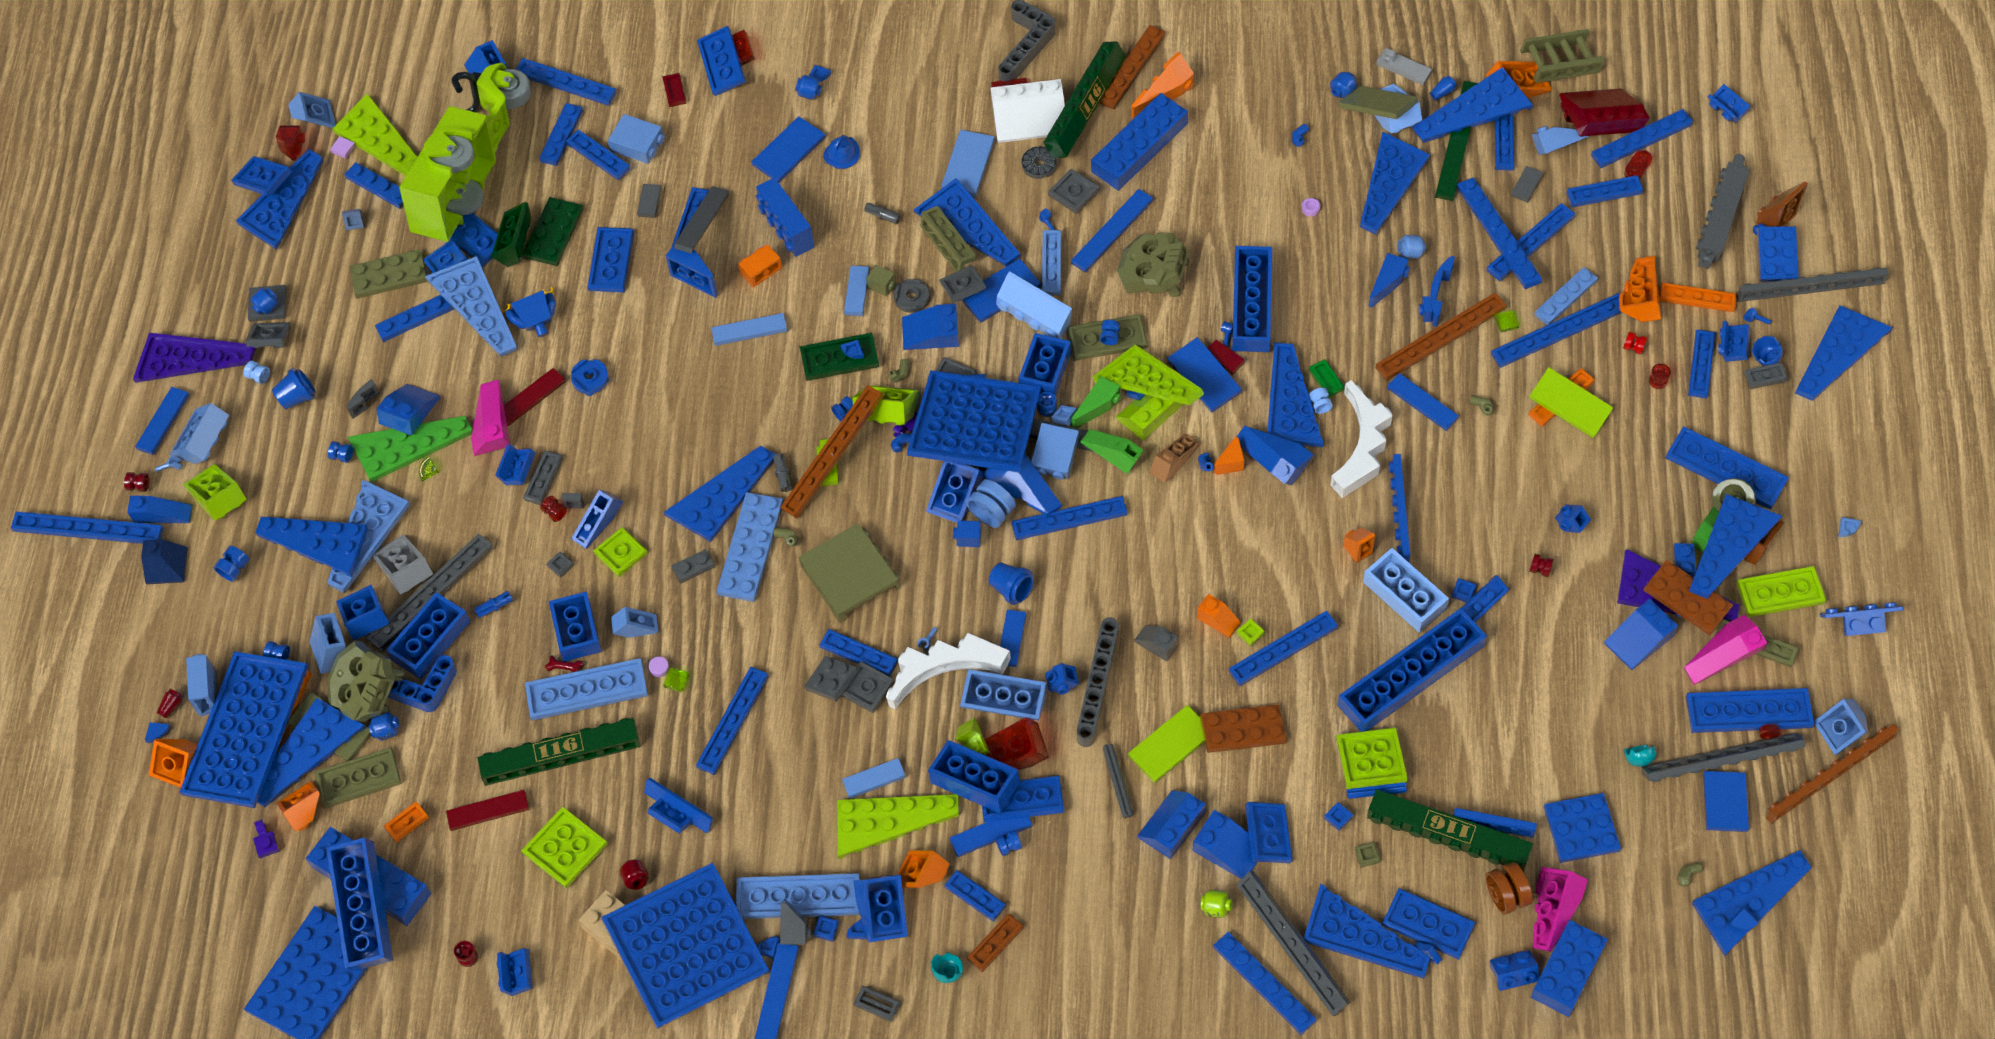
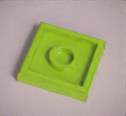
[593,527,648,577]

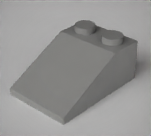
[372,534,433,595]

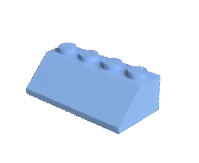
[996,271,1072,339]

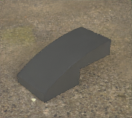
[346,379,380,419]

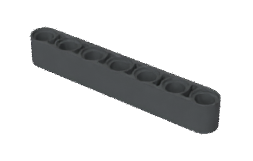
[1077,617,1119,747]

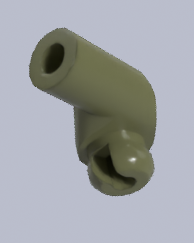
[888,359,909,382]
[1470,395,1494,416]
[773,527,798,547]
[1677,862,1702,887]

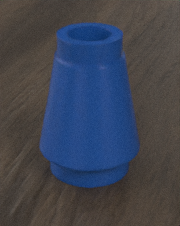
[1430,76,1457,101]

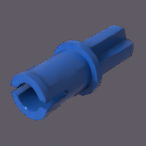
[474,591,513,618]

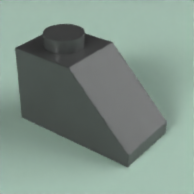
[1134,625,1178,662]
[780,900,811,945]

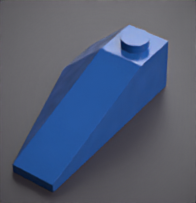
[1237,426,1314,486]
[983,455,1062,516]

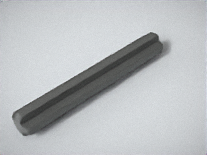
[1103,744,1133,818]

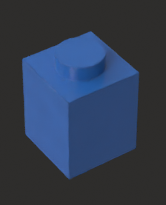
[953,520,981,547]

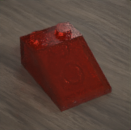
[984,717,1049,771]

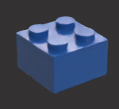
[336,584,390,640]

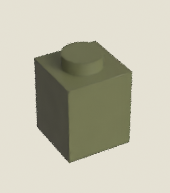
[866,264,896,297]

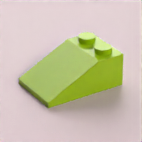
[183,464,247,521]

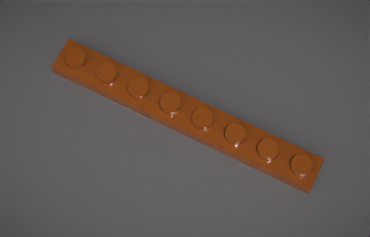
[1375,293,1507,381]
[780,385,884,519]
[1766,724,1899,824]

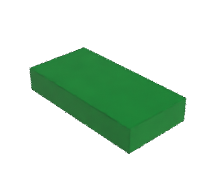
[1309,359,1344,398]

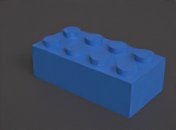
[755,177,814,257]
[386,592,471,680]
[928,740,1020,813]
[1531,920,1608,1017]

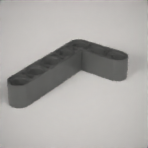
[998,0,1055,85]

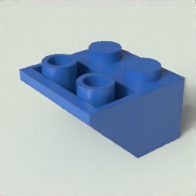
[464,40,507,74]

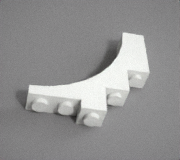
[1330,380,1392,498]
[886,633,1011,710]

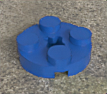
[571,359,609,396]

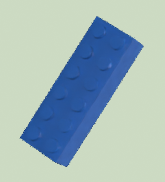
[1091,93,1188,191]
[1232,246,1272,352]
[305,826,431,927]
[326,838,393,971]

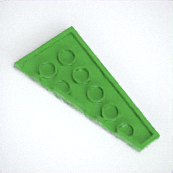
[348,416,472,483]

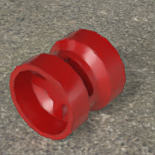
[1623,331,1648,355]

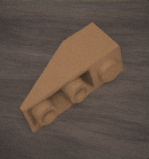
[1149,434,1200,483]

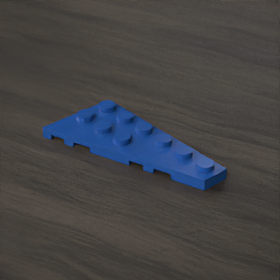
[1692,850,1811,956]
[1304,884,1430,979]

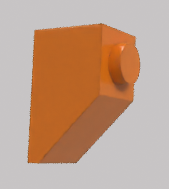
[1343,527,1375,563]
[1197,594,1241,638]

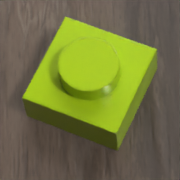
[1236,618,1264,647]

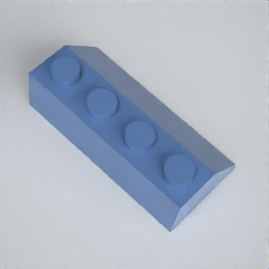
[960,669,1047,721]

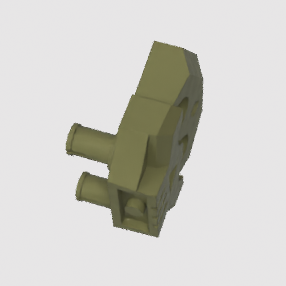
[1117,232,1189,297]
[327,641,404,722]

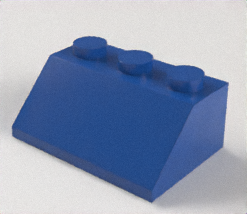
[1137,790,1206,859]

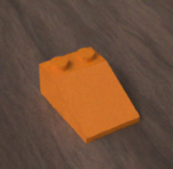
[1486,61,1552,98]

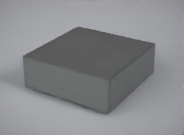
[562,493,584,509]
[546,551,574,578]

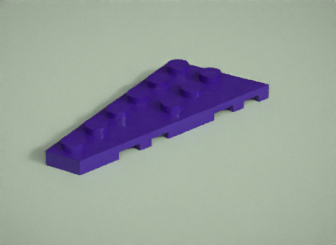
[133,333,256,383]
[1617,549,1739,622]

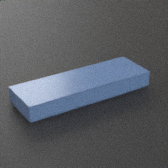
[844,266,869,316]
[842,758,906,799]

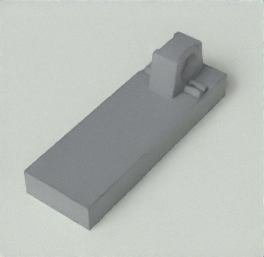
[1376,48,1432,86]

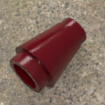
[156,688,184,719]

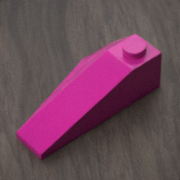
[1684,615,1767,685]

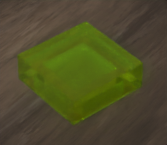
[1495,310,1519,333]
[663,668,689,692]

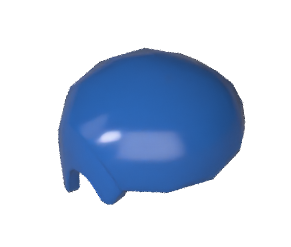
[1752,336,1783,366]

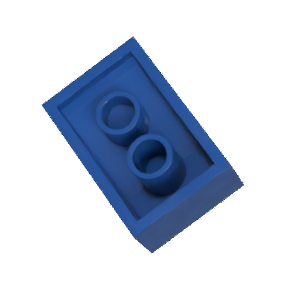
[665,244,718,298]
[902,304,959,350]
[376,384,440,436]
[926,461,984,523]
[1604,599,1678,670]
[1192,810,1257,879]
[854,875,908,942]

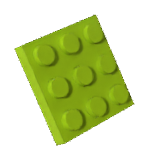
[1336,728,1407,789]
[521,807,608,889]

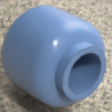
[1397,235,1426,259]

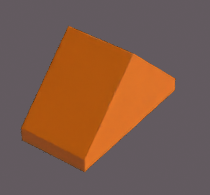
[1214,436,1244,475]

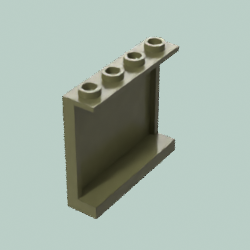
[799,523,900,623]

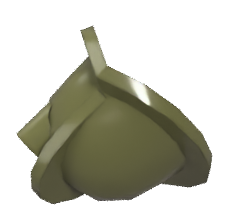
[1712,478,1756,511]

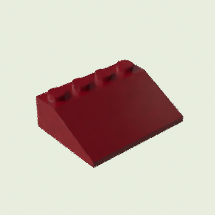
[1559,89,1650,137]

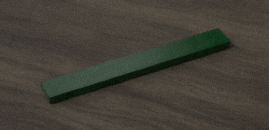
[1435,81,1478,201]

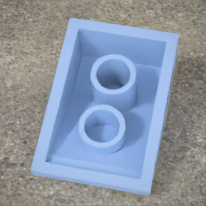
[1374,84,1422,133]

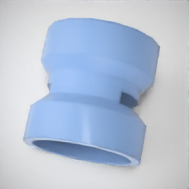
[244,360,270,384]
[1309,388,1333,414]

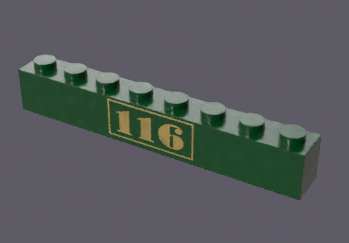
[1043,41,1126,158]
[477,718,641,786]
[1367,789,1533,872]

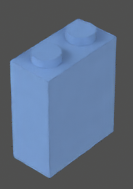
[608,114,664,164]
[1031,423,1080,480]
[310,613,346,674]
[186,654,218,716]

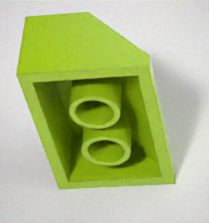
[852,385,920,425]
[1116,395,1182,441]

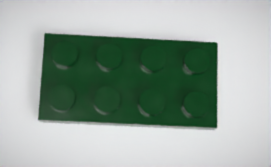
[523,197,583,266]
[799,332,879,381]

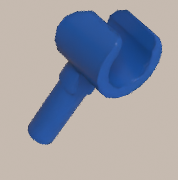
[1039,208,1055,230]
[1743,308,1771,324]
[1221,321,1233,347]

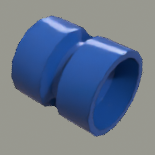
[213,546,250,582]

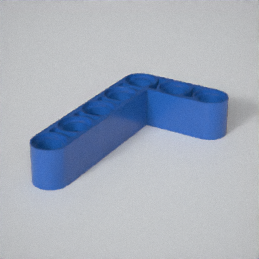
[388,655,457,712]

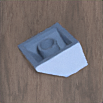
[288,92,336,128]
[1814,699,1868,755]

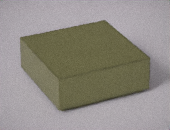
[1354,842,1381,868]

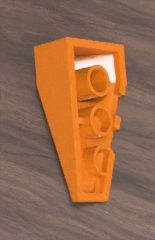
[1131,52,1194,118]
[1619,255,1661,322]

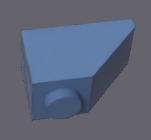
[611,607,658,638]

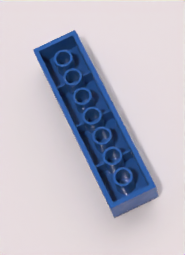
[1337,608,1487,732]

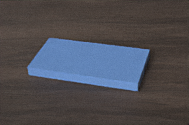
[941,130,995,197]

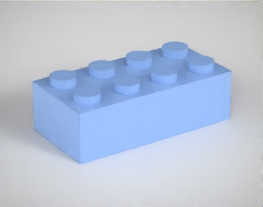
[1363,548,1449,633]

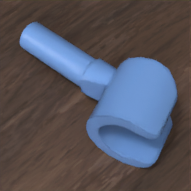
[155,456,182,472]
[917,627,937,651]

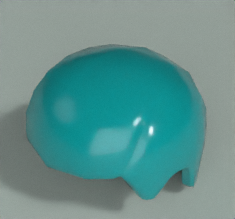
[1623,745,1656,767]
[931,952,963,983]

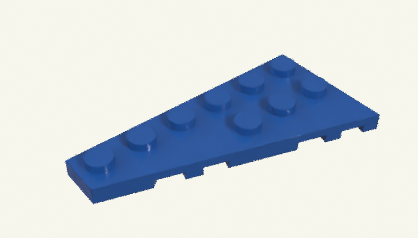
[1412,67,1533,143]
[1360,132,1430,235]
[236,149,323,250]
[913,178,1021,266]
[1795,305,1893,401]
[1267,343,1324,447]
[664,445,775,542]
[1688,494,1782,599]
[255,517,368,577]
[257,698,366,807]

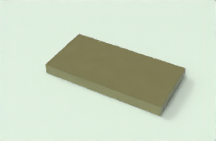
[1338,85,1418,120]
[1068,314,1148,361]
[287,692,371,761]
[315,747,402,809]

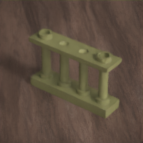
[1520,29,1605,83]

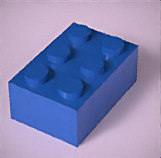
[1018,333,1071,396]
[549,591,602,662]

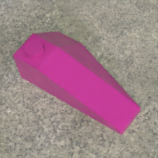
[471,380,510,456]
[1533,867,1588,952]

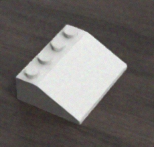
[991,79,1065,143]

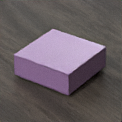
[330,136,356,159]

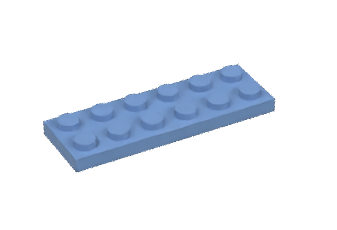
[716,492,784,602]
[525,658,648,721]
[736,874,860,919]

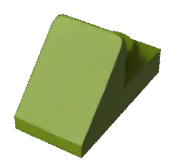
[956,718,990,755]

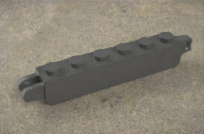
[1696,154,1749,269]

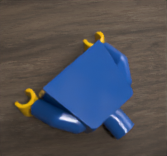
[500,287,556,337]

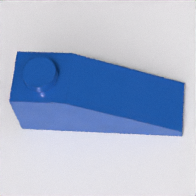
[1369,253,1410,307]
[571,490,623,549]
[127,496,193,523]

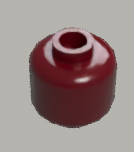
[619,859,649,890]

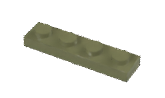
[1716,619,1798,668]

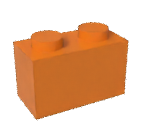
[738,244,782,288]

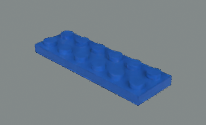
[1665,426,1789,510]
[1686,688,1814,733]

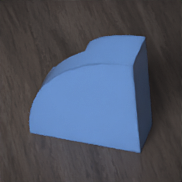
[1838,517,1861,537]

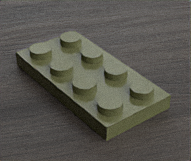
[349,249,428,299]

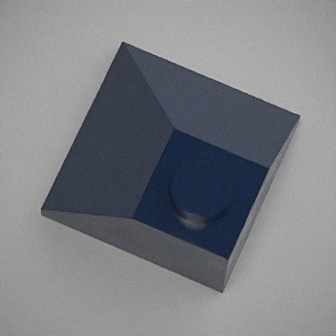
[141,539,188,585]

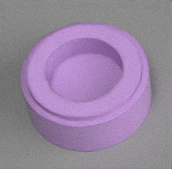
[1302,198,1320,216]
[649,657,669,677]

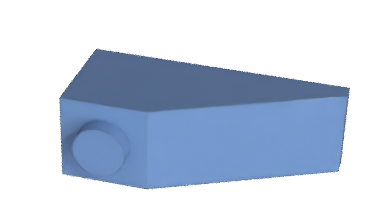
[1531,125,1589,155]

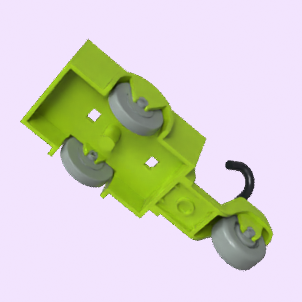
[399,63,531,242]

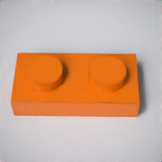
[384,802,429,843]

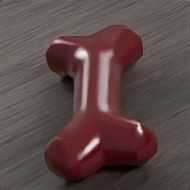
[545,655,583,672]

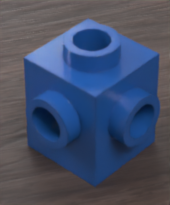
[1555,504,1591,533]
[1045,663,1079,695]

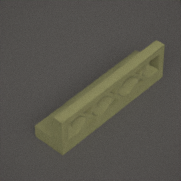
[920,206,976,272]

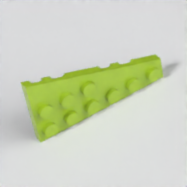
[333,94,417,176]
[1092,345,1204,405]

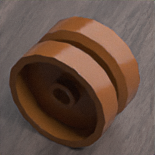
[1485,862,1533,915]

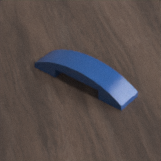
[1430,256,1455,327]

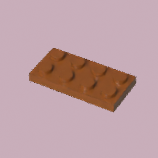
[1643,560,1733,636]
[1200,705,1287,753]

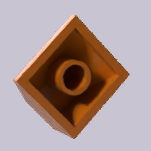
[149,739,198,788]
[277,781,320,832]
[897,850,950,888]

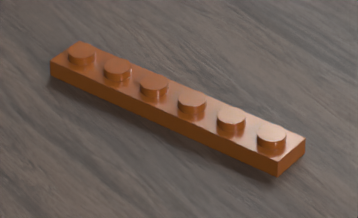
[1099,25,1165,110]

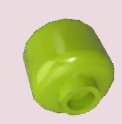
[1201,890,1232,918]

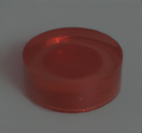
[1759,724,1780,739]

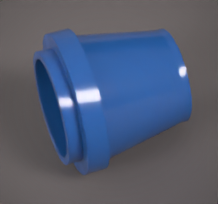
[272,367,316,410]
[988,562,1034,605]

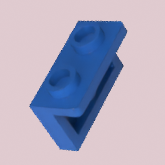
[1707,84,1751,124]
[1718,321,1750,362]
[496,444,535,486]
[497,948,533,996]
[1490,950,1539,991]

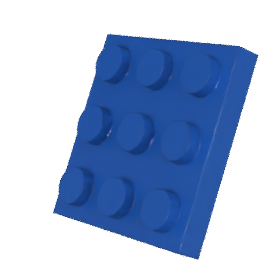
[1543,793,1621,863]

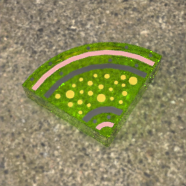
[419,456,439,481]

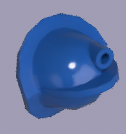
[823,135,860,169]

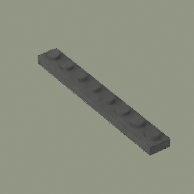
[1737,268,1889,302]
[366,534,493,652]
[1642,733,1805,782]
[1236,871,1351,1016]

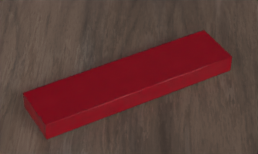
[504,368,566,426]
[446,790,529,831]

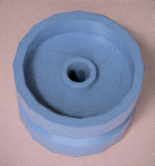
[966,480,1016,528]

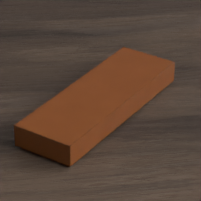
[967,913,1024,973]

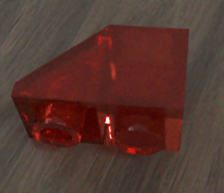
[276,125,305,161]

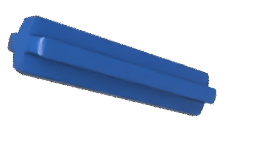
[1346,782,1407,799]

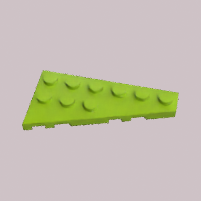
[837,794,959,859]

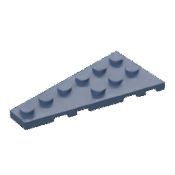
[425,256,518,357]
[327,480,410,593]

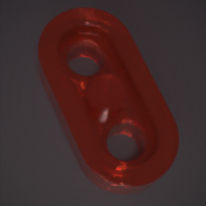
[1624,150,1652,180]

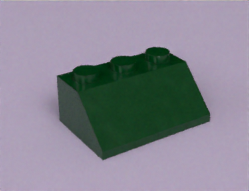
[491,202,532,267]

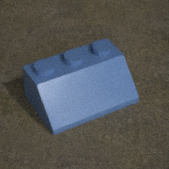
[169,403,229,464]

